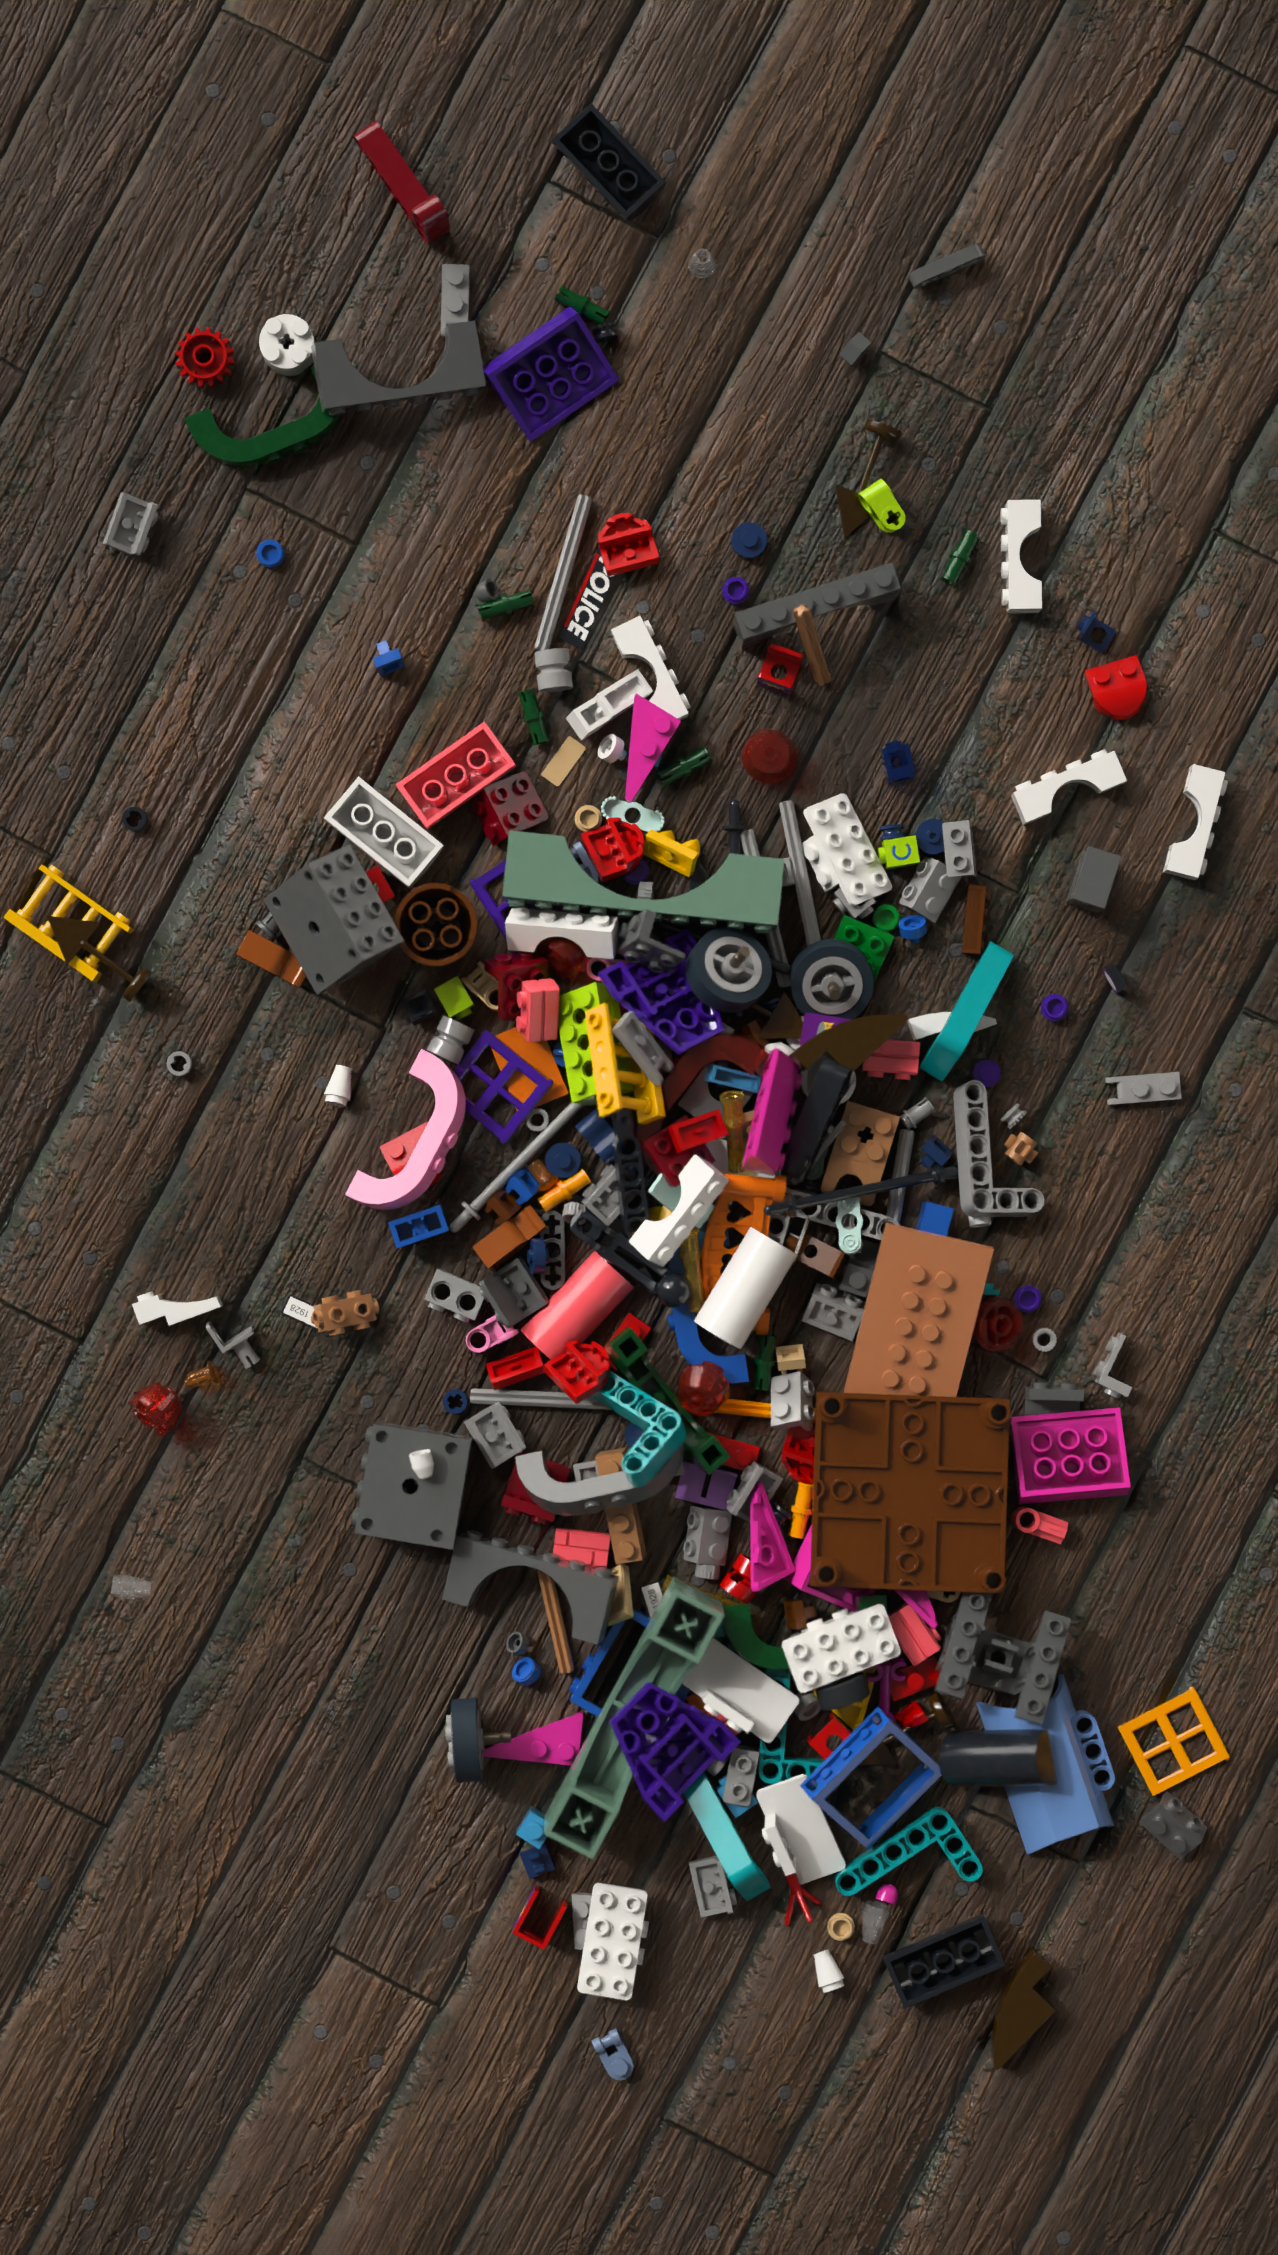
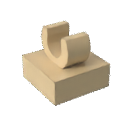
[775,1344,806,1375]

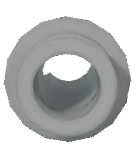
[899,1097,936,1130]

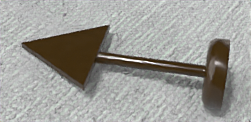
[835,419,902,537]
[46,915,153,1002]
[749,992,803,1039]
[859,1692,955,1765]

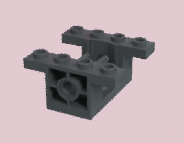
[935,1592,1071,1726]

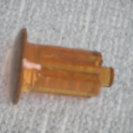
[528,1159,559,1192]
[184,1360,219,1388]

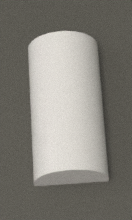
[324,776,443,888]
[694,1227,797,1349]

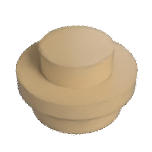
[575,805,602,832]
[827,1913,855,1941]

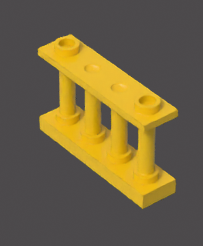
[3,864,134,982]
[585,1003,665,1125]

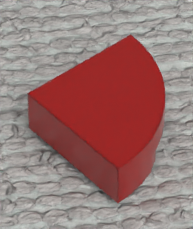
[894,1701,929,1727]

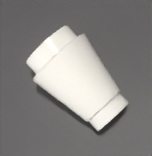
[324,1065,352,1107]
[814,1949,844,1993]

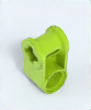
[858,479,906,533]

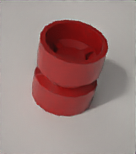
[719,1553,757,1604]

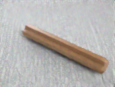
[793,604,831,686]
[537,1570,574,1674]

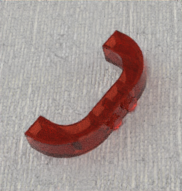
[638,1033,770,1176]

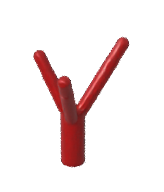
[784,1873,821,1926]

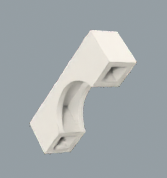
[1000,500,1042,613]
[611,616,691,720]
[1011,749,1127,825]
[1163,764,1228,880]
[505,907,620,959]
[629,1154,729,1267]

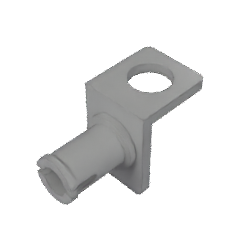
[206,1321,260,1369]

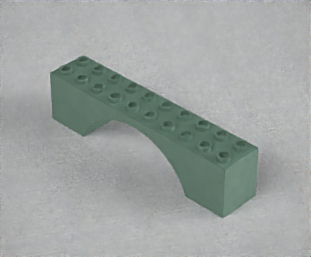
[502,830,785,934]
[543,1577,724,1859]

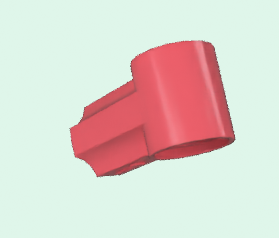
[1011,1506,1068,1545]

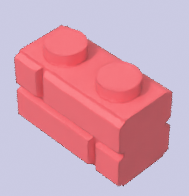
[516,978,560,1042]
[861,1039,920,1080]
[553,1527,610,1570]
[887,1602,942,1666]

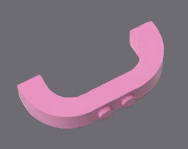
[345,1049,466,1210]

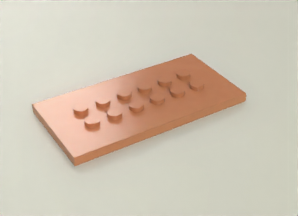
[843,1222,994,1397]

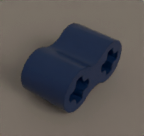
[575,1109,629,1166]

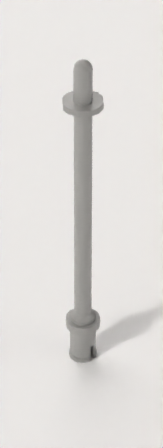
[450,1102,587,1233]

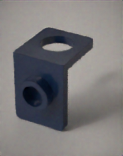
[1076,610,1116,654]

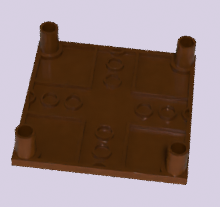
[810,1392,1010,1593]

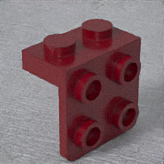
[470,772,548,847]
[484,951,548,1021]
[644,1115,716,1187]
[501,1452,569,1525]

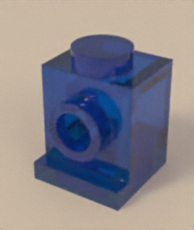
[881,741,915,784]

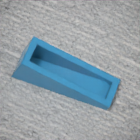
[703,1064,762,1093]

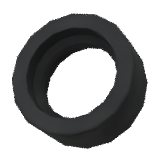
[815,1672,870,1711]

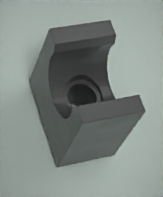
[1066,846,1121,913]
[677,1060,754,1129]

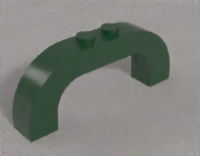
[184,366,342,467]
[605,1327,730,1474]
[721,1595,887,1674]

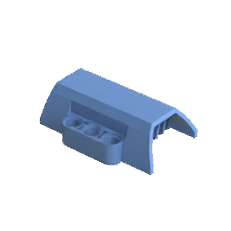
[976,1674,1115,1855]

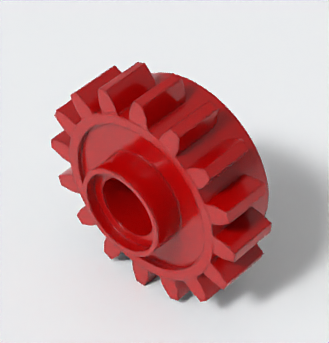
[175,327,235,389]

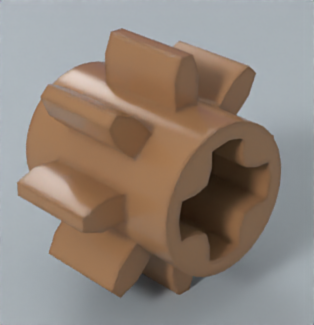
[1004,1132,1038,1166]

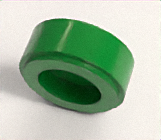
[872,904,900,932]

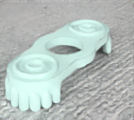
[601,796,664,832]
[836,1197,863,1255]

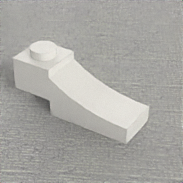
[566,669,653,740]
[132,1291,223,1326]

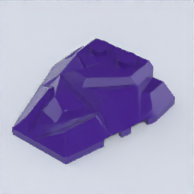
[598,929,724,1055]
[609,1682,740,1821]

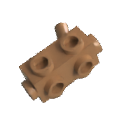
[311,1290,379,1336]

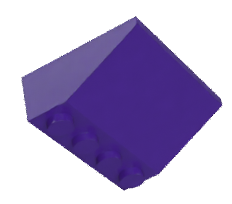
[483,307,619,442]

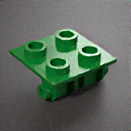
[834,915,895,982]

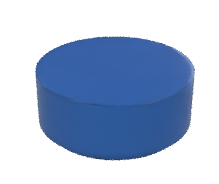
[256,539,284,568]

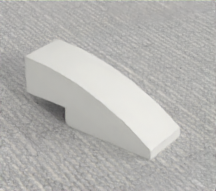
[907,1012,997,1041]

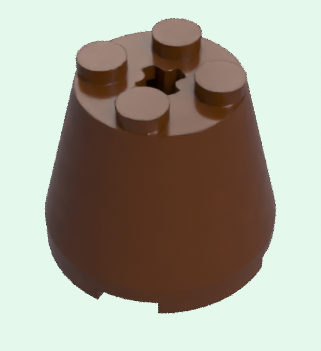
[394,883,477,967]

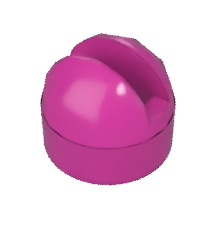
[875,1884,898,1905]

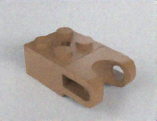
[820,1101,900,1207]

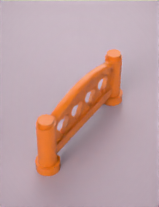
[697,1173,786,1335]

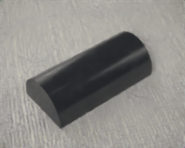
[551,103,666,222]
[940,1729,1057,1787]
[882,1913,1006,2009]

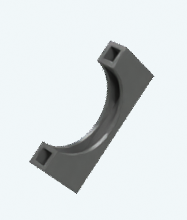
[311,320,486,416]
[733,562,901,649]
[442,1530,619,1645]

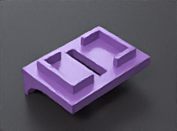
[675,1460,737,1511]

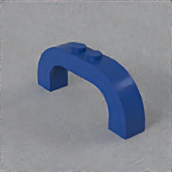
[668,1221,749,1383]

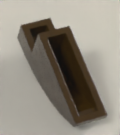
[789,1014,909,1072]
[991,1947,1055,2070]

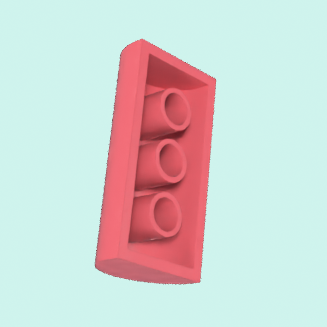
[396,721,516,830]
[521,1251,635,1360]

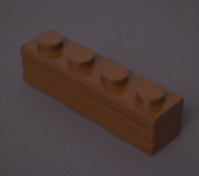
[962,885,989,955]

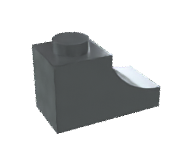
[838,1239,880,1297]

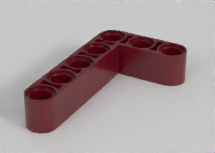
[353,120,451,245]

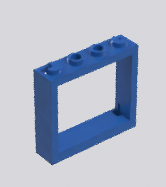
[568,1607,690,1717]
[800,1707,942,1849]

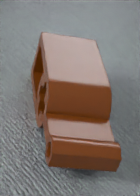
[236,930,306,988]
[473,1205,547,1271]

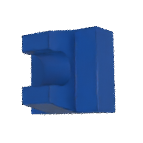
[373,640,405,677]
[504,1167,543,1205]

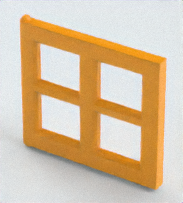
[1118,1687,1230,1796]

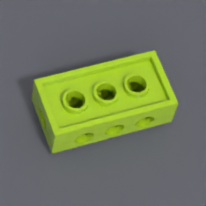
[558,982,635,1106]

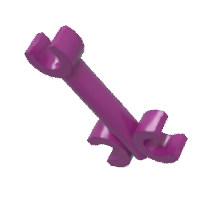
[866,1658,906,1726]

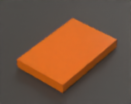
[491,1027,569,1111]

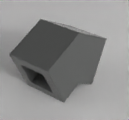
[839,332,872,365]

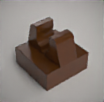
[485,1187,523,1224]
[783,1599,817,1629]

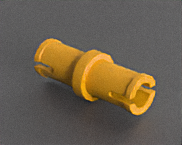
[537,1169,592,1213]
[788,1482,813,1539]

